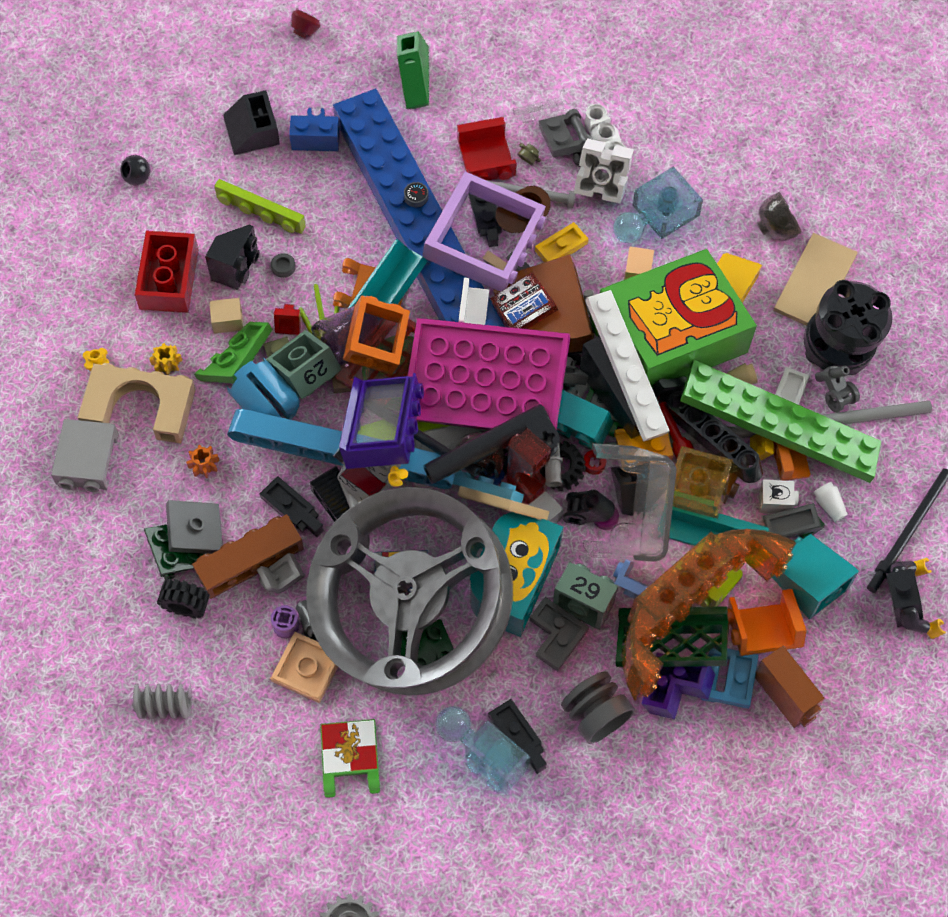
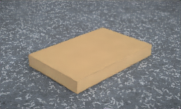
[457,486,549,520]

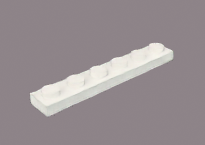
[585,290,670,442]

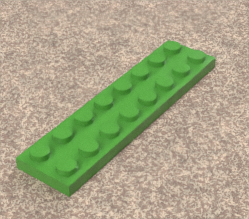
[680,360,881,483]

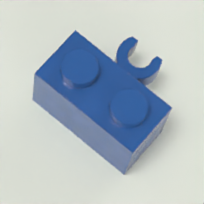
[289,108,340,152]

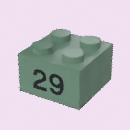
[266,330,342,399]
[553,562,618,630]

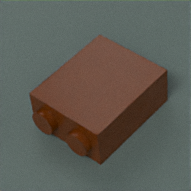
[755,646,825,728]

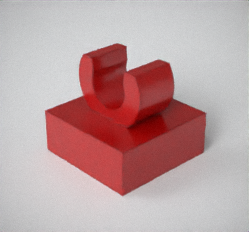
[274,304,301,335]

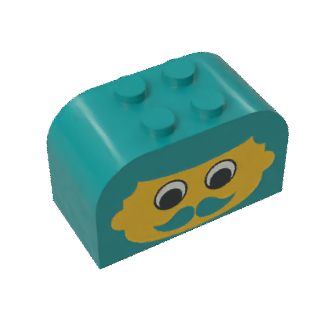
[470,512,563,637]

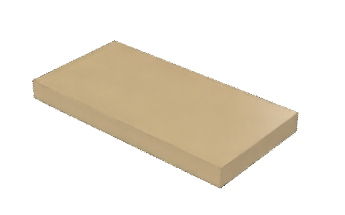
[773,233,858,326]

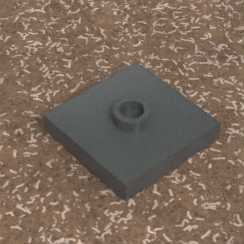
[166,500,223,554]

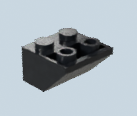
[223,90,280,155]
[205,225,260,290]

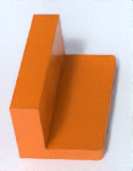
[773,441,811,481]

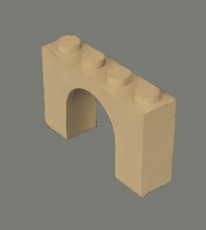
[77,363,196,444]

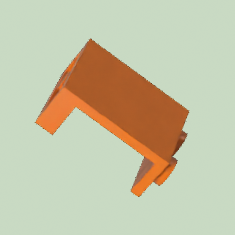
[728,589,807,656]

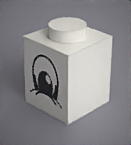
[759,479,799,513]

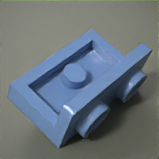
[613,559,652,600]

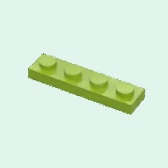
[214,179,306,234]

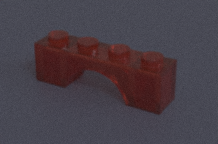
[506,429,551,505]

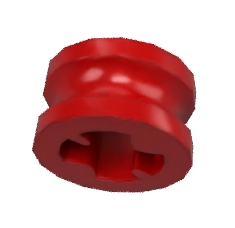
[584,450,607,475]

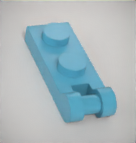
[453,470,524,503]

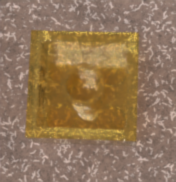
[666,446,733,519]

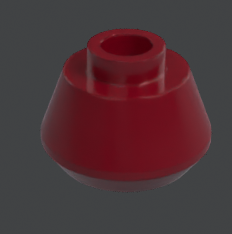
[291,9,321,38]

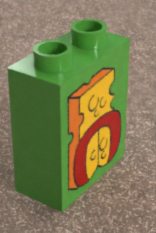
[590,249,757,388]

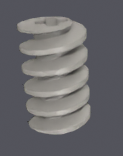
[133,684,192,719]

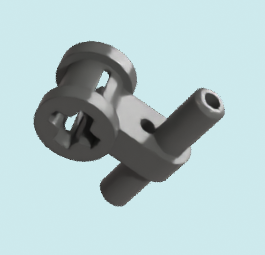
[815,366,860,413]

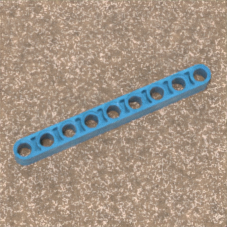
[227,409,456,489]

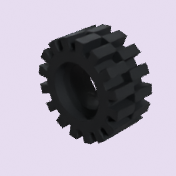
[536,441,586,491]
[157,579,210,619]

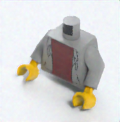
[333,448,408,508]

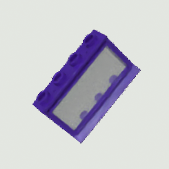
[339,373,424,469]

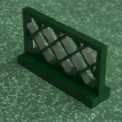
[615,606,729,667]

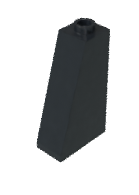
[580,336,640,439]

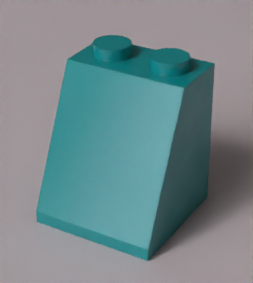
[767,534,859,620]

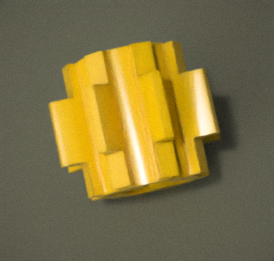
[149,343,182,375]

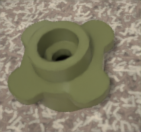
[517,143,541,165]

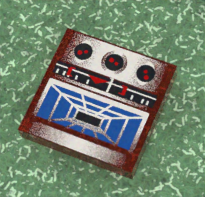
[490,272,558,329]

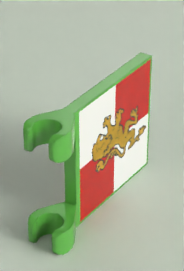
[320,719,380,798]

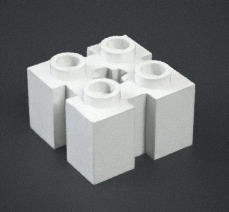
[574,138,634,204]

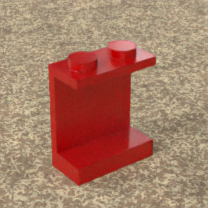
[457,117,517,181]

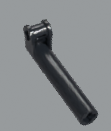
[423,404,559,484]

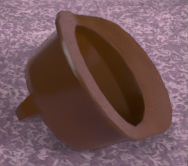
[496,186,551,233]

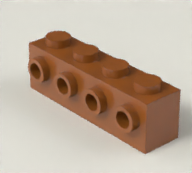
[192,514,304,599]

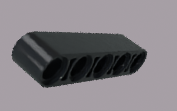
[667,391,763,483]

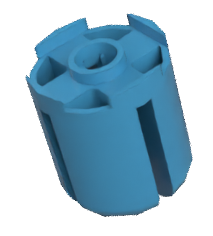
[227,358,300,420]

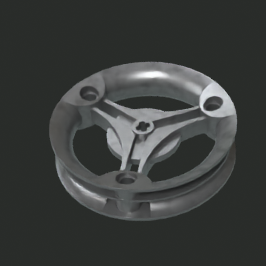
[306,487,513,696]

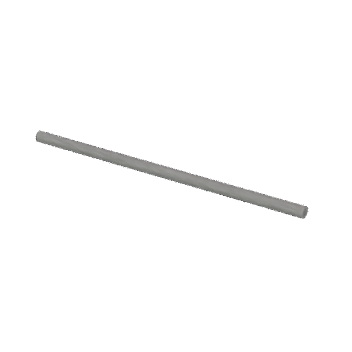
[605,401,932,456]

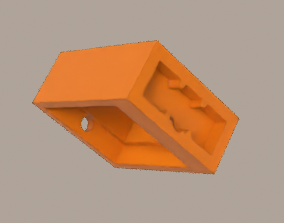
[343,296,410,375]

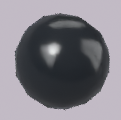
[120,155,151,185]

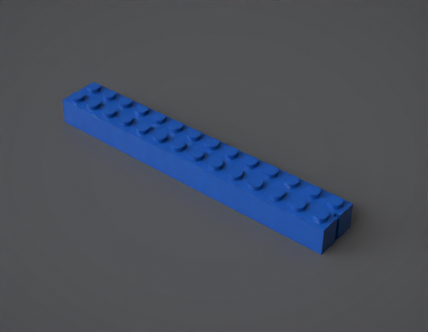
[333,88,505,327]

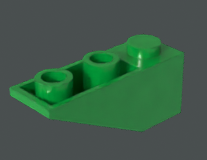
[397,31,429,109]

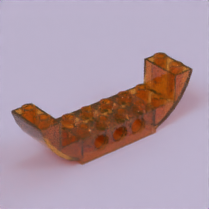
[622,529,796,701]

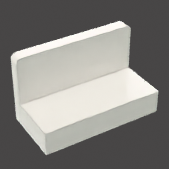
[459,278,489,325]

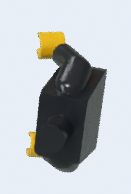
[886,558,946,639]

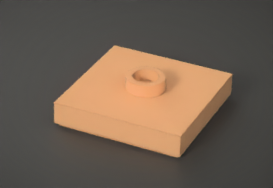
[270,632,338,703]

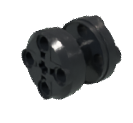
[803,280,893,375]

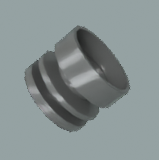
[561,671,635,744]

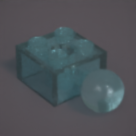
[613,166,703,243]
[435,706,530,795]

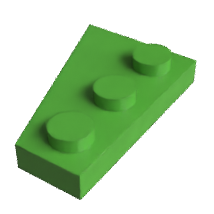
[194,322,273,384]

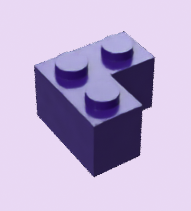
[641,652,716,720]

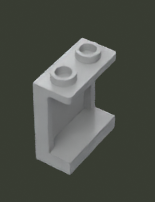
[51,419,119,492]

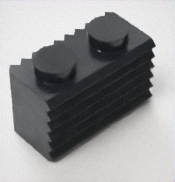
[310,466,350,522]

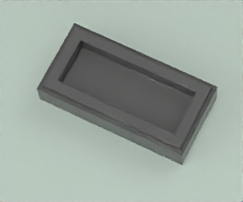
[763,503,821,543]

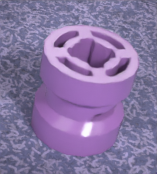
[271,605,300,639]

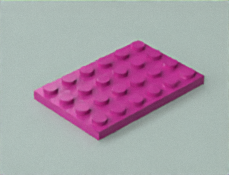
[408,318,570,430]

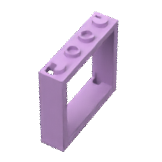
[422,171,547,292]

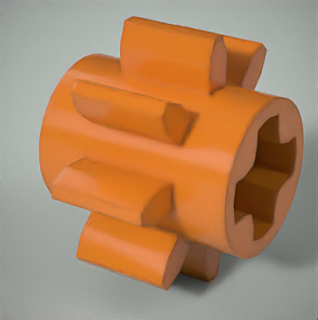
[186,445,220,478]

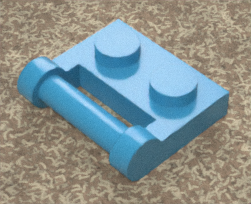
[701,648,759,709]

